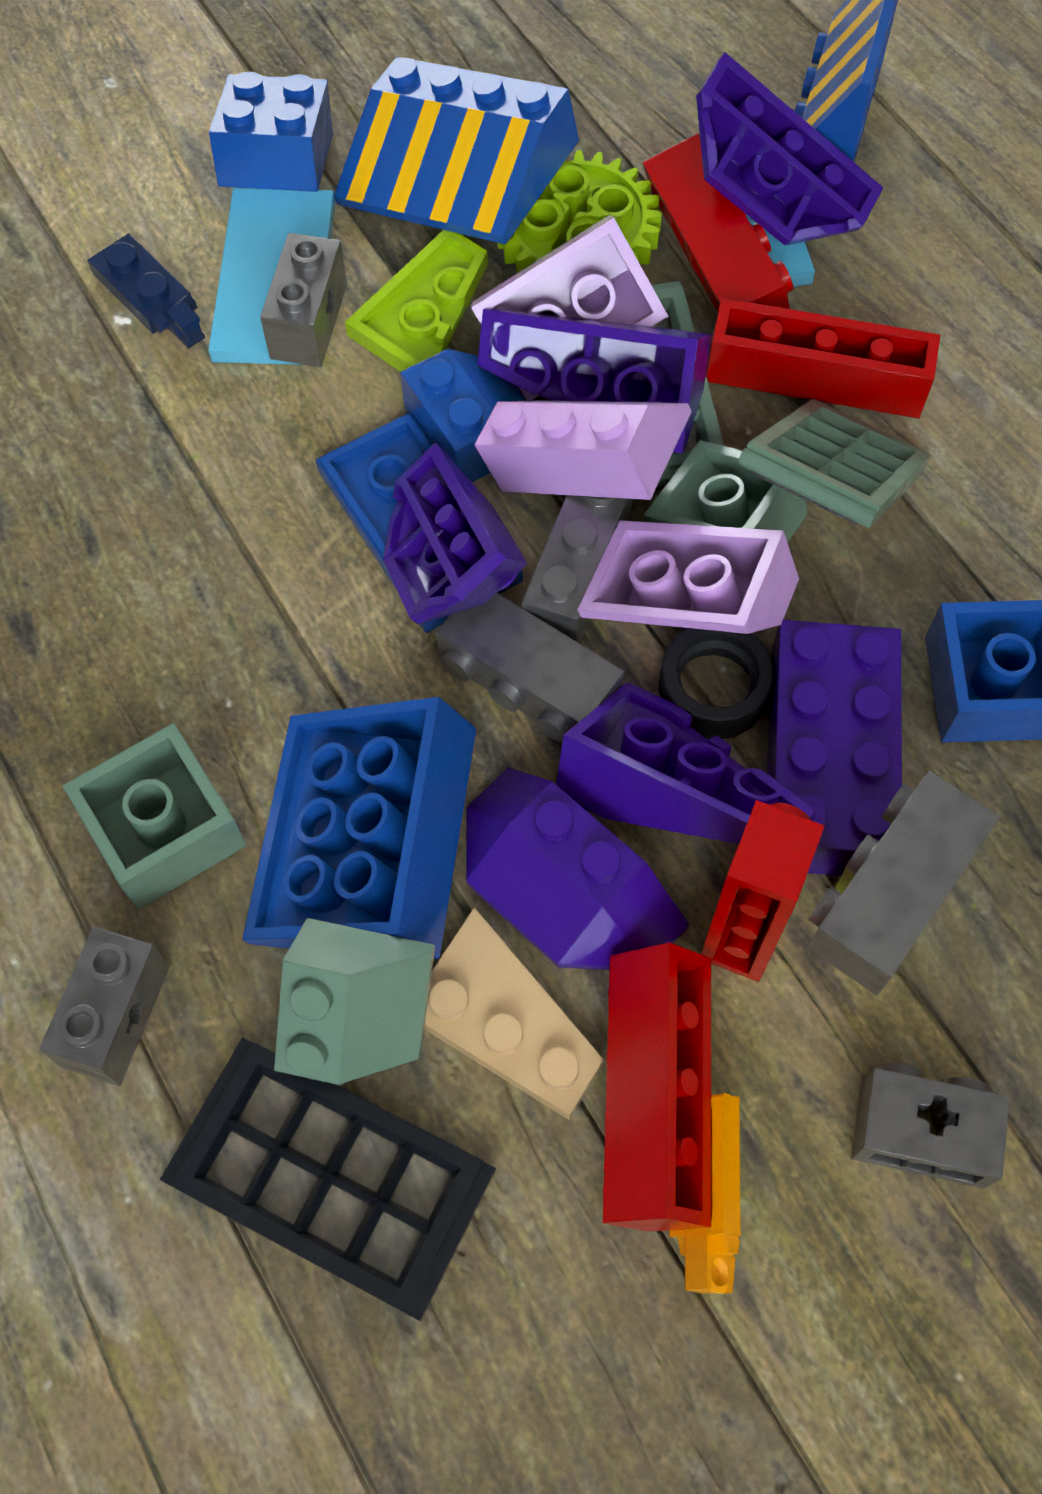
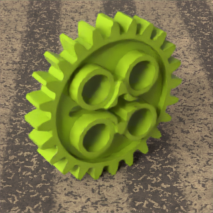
[497,150,662,274]

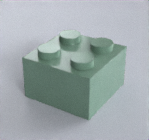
[62,723,247,910]

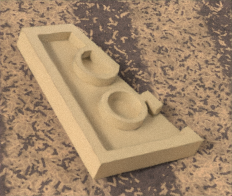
[424,907,604,1120]

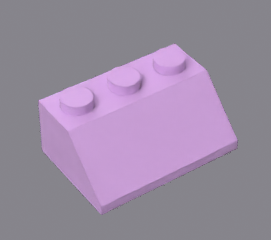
[471,215,668,401]
[475,400,692,500]
[577,520,799,634]

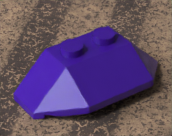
[696,52,883,246]
[383,443,528,624]
[466,767,689,970]

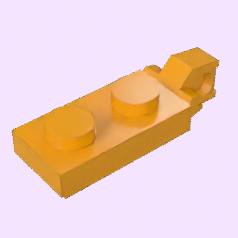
[669,1093,741,1294]

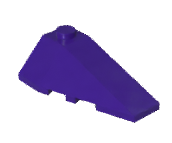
[478,308,712,454]
[556,682,816,844]

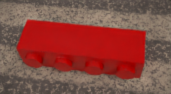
[642,133,794,314]
[707,298,941,419]
[701,800,825,982]
[602,942,711,1232]

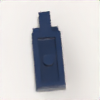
[87,233,205,349]

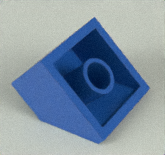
[400,349,526,482]

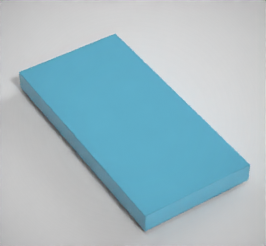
[208,188,335,365]

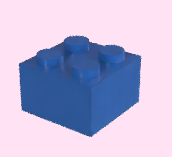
[209,72,333,192]
[925,600,1042,743]

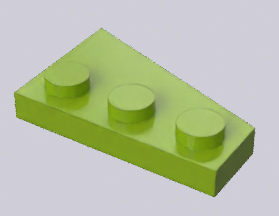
[345,230,488,372]

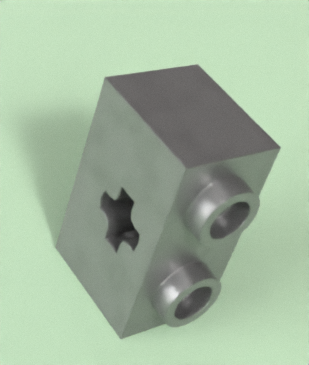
[260,233,347,367]
[39,926,170,1086]
[851,1063,1010,1189]

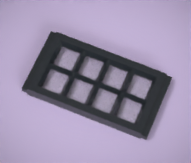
[160,1037,496,1322]

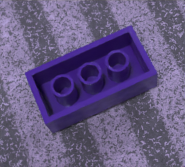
[767,620,902,876]

